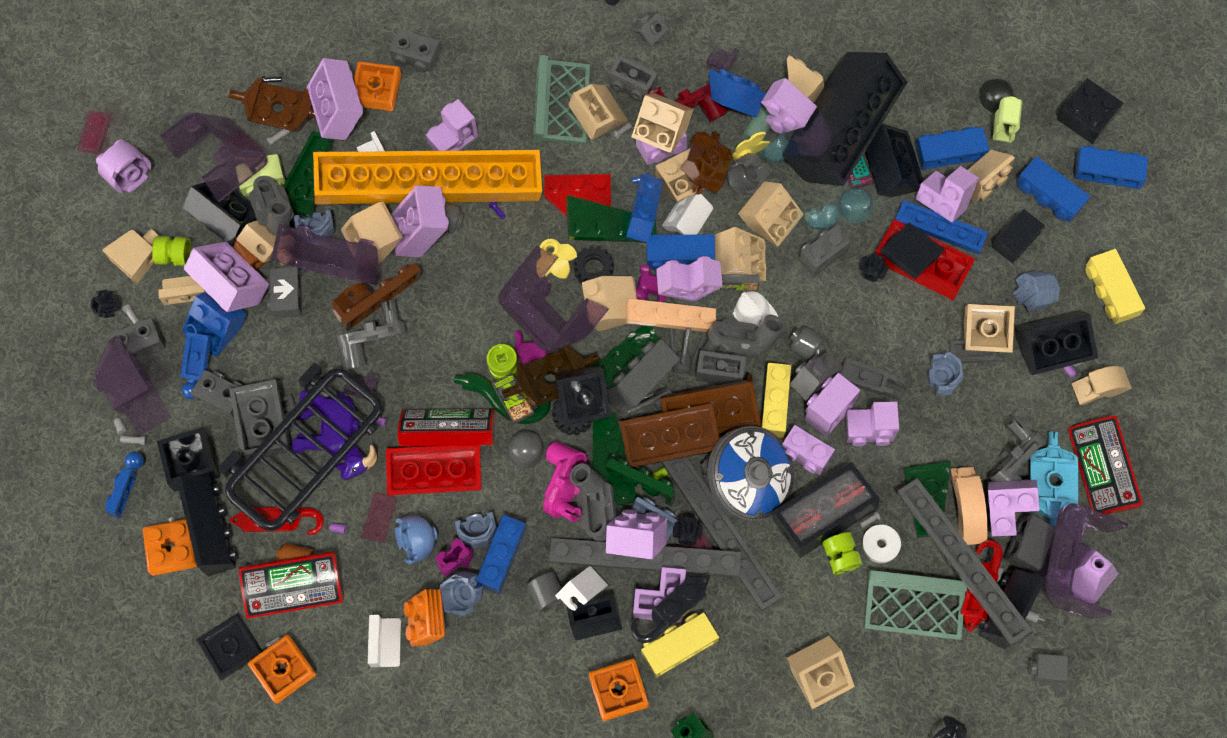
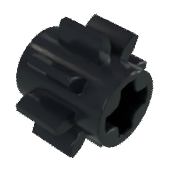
[859,254,889,282]
[91,290,120,318]
[673,517,703,545]

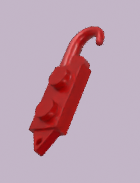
[229,507,324,535]
[960,540,1003,633]

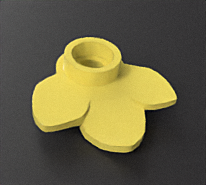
[732,131,771,160]
[535,239,577,279]

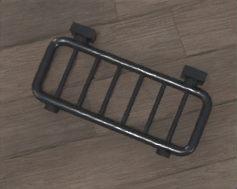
[218,362,383,531]

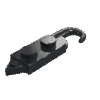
[631,575,710,643]

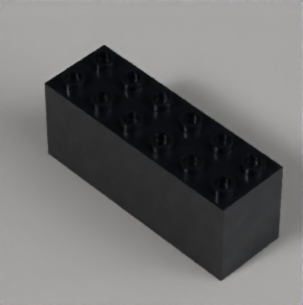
[782,52,908,186]

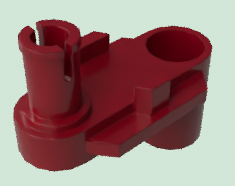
[649,83,728,123]

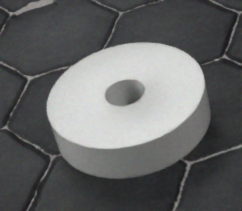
[862,525,901,563]

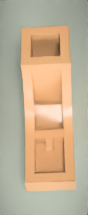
[950,467,987,545]

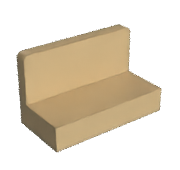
[159,276,205,305]

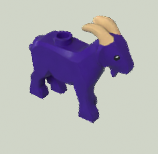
[292,390,377,480]

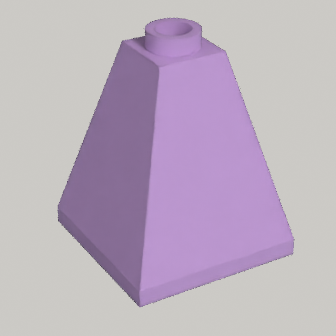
[1051,543,1118,610]

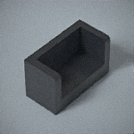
[992,209,1045,264]

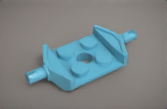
[1029,432,1078,535]

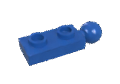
[180,332,212,399]
[105,451,144,519]

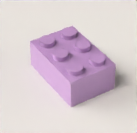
[307,58,363,140]
[391,185,449,257]
[184,242,269,312]

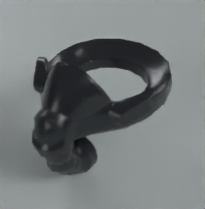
[933,716,967,738]

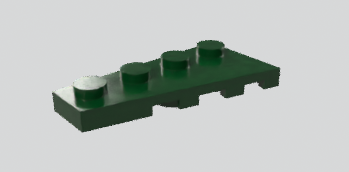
[282,131,334,219]
[566,195,657,243]
[591,325,660,388]
[592,413,637,507]

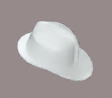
[733,291,778,326]

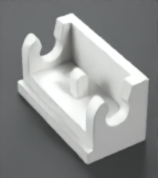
[555,566,608,610]

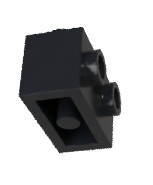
[566,595,622,641]

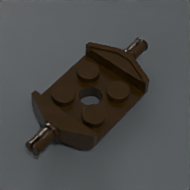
[501,344,600,407]

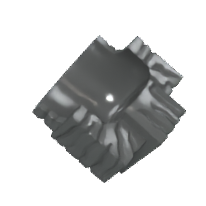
[727,153,770,195]

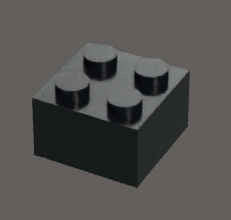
[1057,78,1124,144]
[554,366,611,426]
[157,427,220,492]

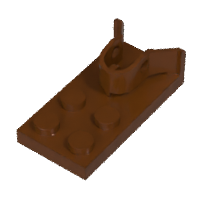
[332,263,421,331]
[660,374,761,434]
[620,403,720,469]

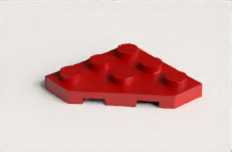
[544,174,611,218]

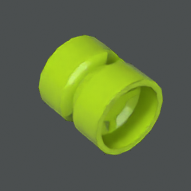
[152,236,192,266]
[487,344,518,380]
[822,532,863,575]

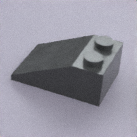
[229,379,292,461]

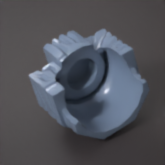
[294,210,335,244]
[1013,270,1060,312]
[927,352,964,396]
[455,512,497,549]
[440,571,483,616]

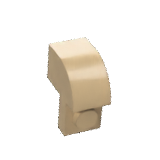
[1071,366,1132,405]

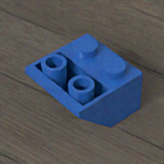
[709,68,766,118]
[182,291,247,357]

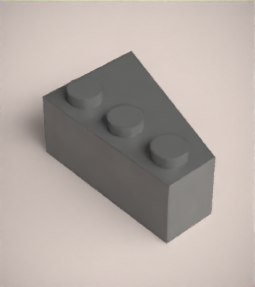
[607,339,680,414]

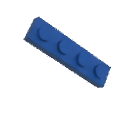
[895,200,988,255]

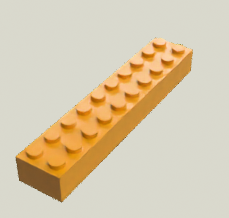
[313,150,542,204]

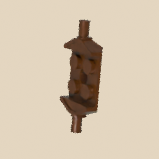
[228,78,316,132]
[681,131,732,195]

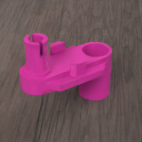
[543,441,587,522]

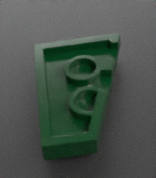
[606,458,676,507]
[904,461,951,538]

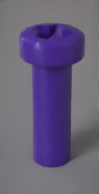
[489,202,506,220]

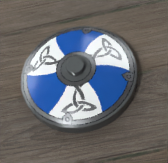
[707,426,795,521]

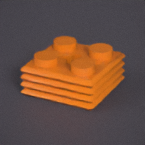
[353,61,402,111]
[143,519,197,576]
[403,589,446,647]
[248,635,316,703]
[589,659,649,721]

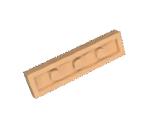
[626,299,716,332]

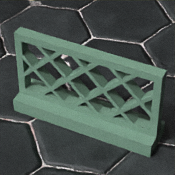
[533,55,590,144]
[864,570,967,640]

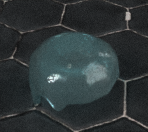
[759,131,790,164]
[839,188,873,224]
[804,204,839,231]

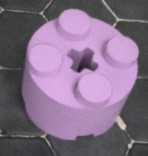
[96,139,151,193]

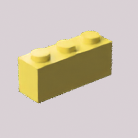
[1086,249,1145,324]
[761,363,791,439]
[641,613,719,678]

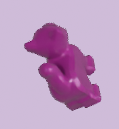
[636,265,667,303]
[514,325,552,365]
[435,538,473,576]

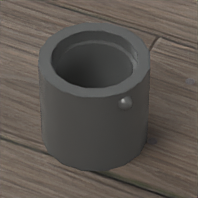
[526,572,563,613]

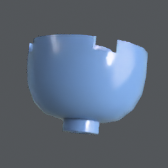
[395,515,437,565]

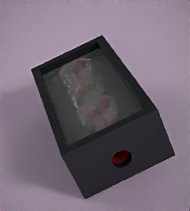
[773,462,880,558]

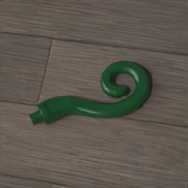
[454,371,551,424]

